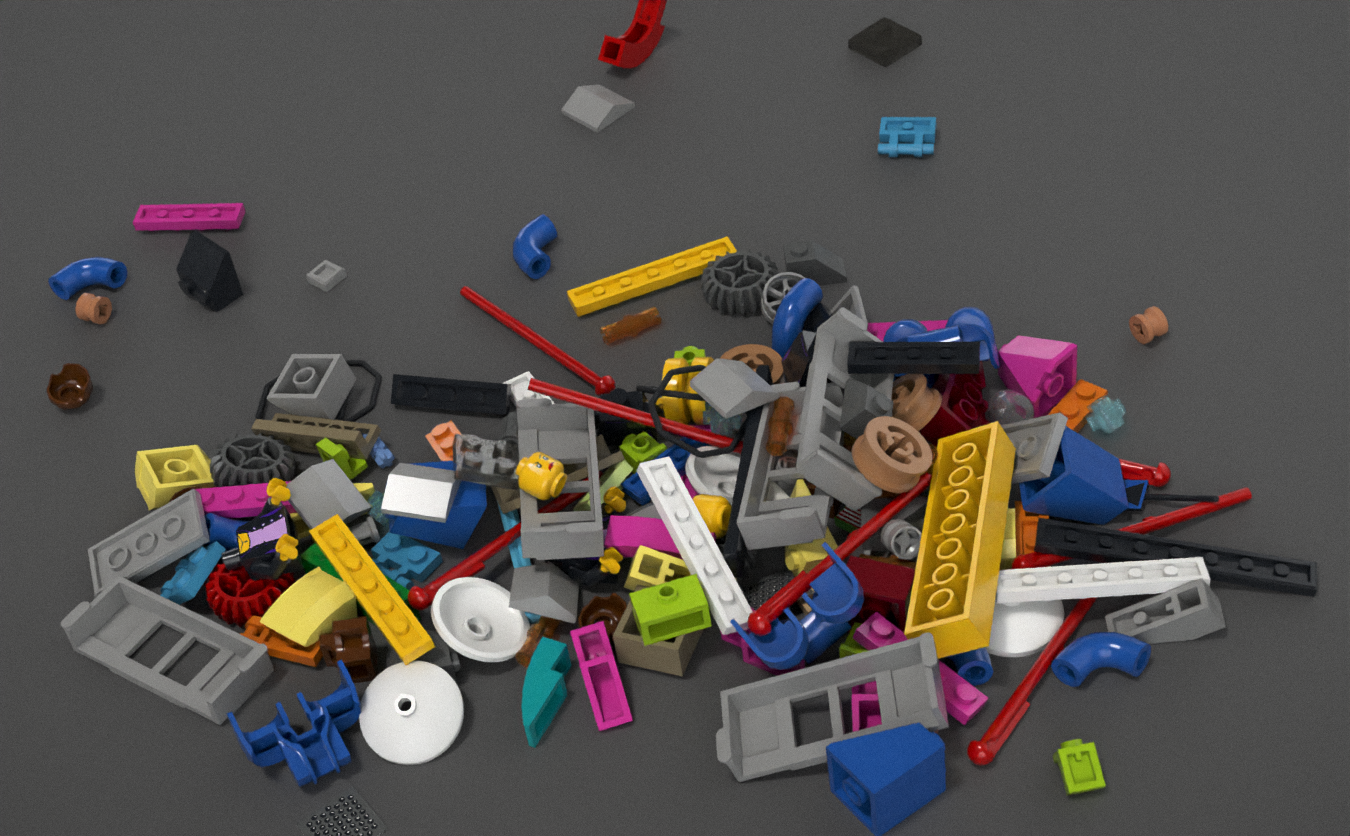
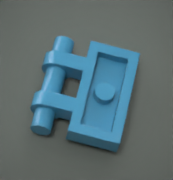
[878,117,937,157]
[371,532,443,591]
[160,541,226,605]

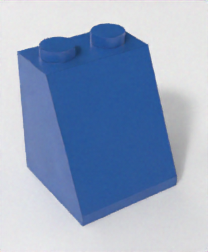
[1019,426,1129,525]
[385,459,487,549]
[826,722,946,836]

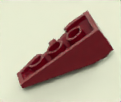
[918,361,991,447]

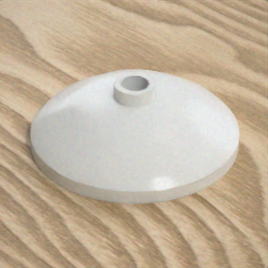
[685,446,741,506]
[431,577,530,662]
[985,599,1064,657]
[359,661,464,765]

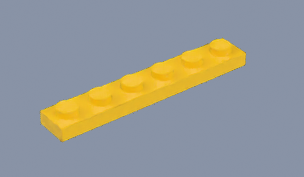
[567,236,737,317]
[309,514,435,665]

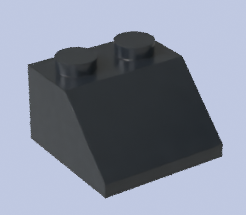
[176,230,244,312]

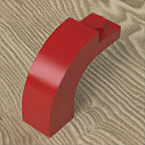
[598,0,667,69]

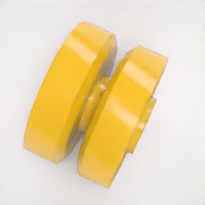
[662,357,718,425]

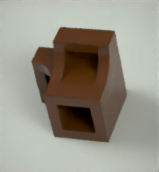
[319,616,377,684]

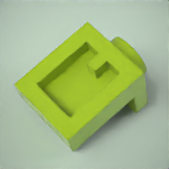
[316,437,368,480]
[1053,739,1106,796]

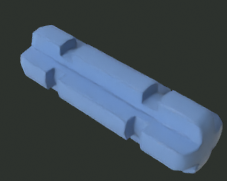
[362,423,395,468]

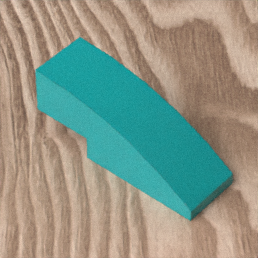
[522,636,572,748]

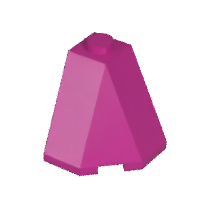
[998,335,1077,419]

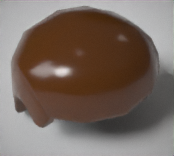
[46,363,93,410]
[578,593,627,645]

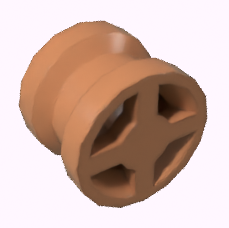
[75,293,112,325]
[1129,306,1169,344]

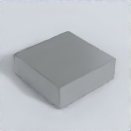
[306,260,347,292]

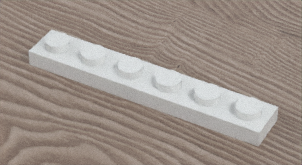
[637,456,752,635]
[995,557,1210,604]

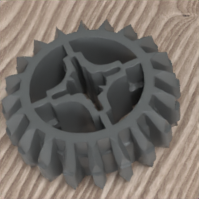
[701,249,779,316]
[210,433,295,487]

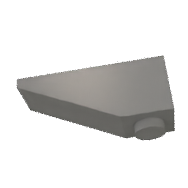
[1105,578,1226,644]

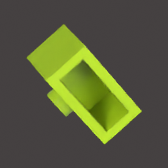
[629,574,711,646]

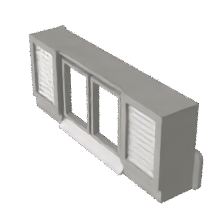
[795,307,894,511]
[737,382,844,550]
[516,398,604,560]
[61,576,274,725]
[716,633,949,782]

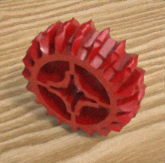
[205,563,295,628]

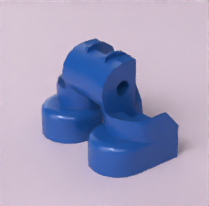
[883,307,1001,382]
[730,542,864,670]
[227,659,361,788]

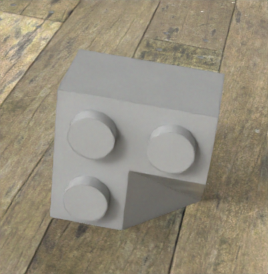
[267,354,356,420]

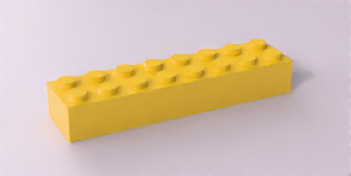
[904,421,1016,659]

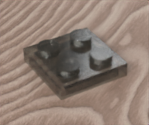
[848,17,922,68]
[452,434,519,491]

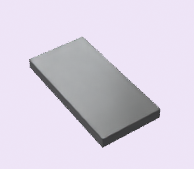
[88,488,210,598]

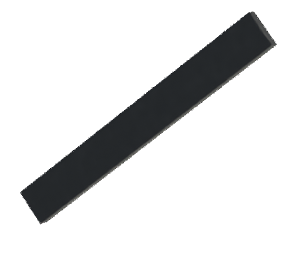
[723,365,774,577]
[1034,518,1317,597]

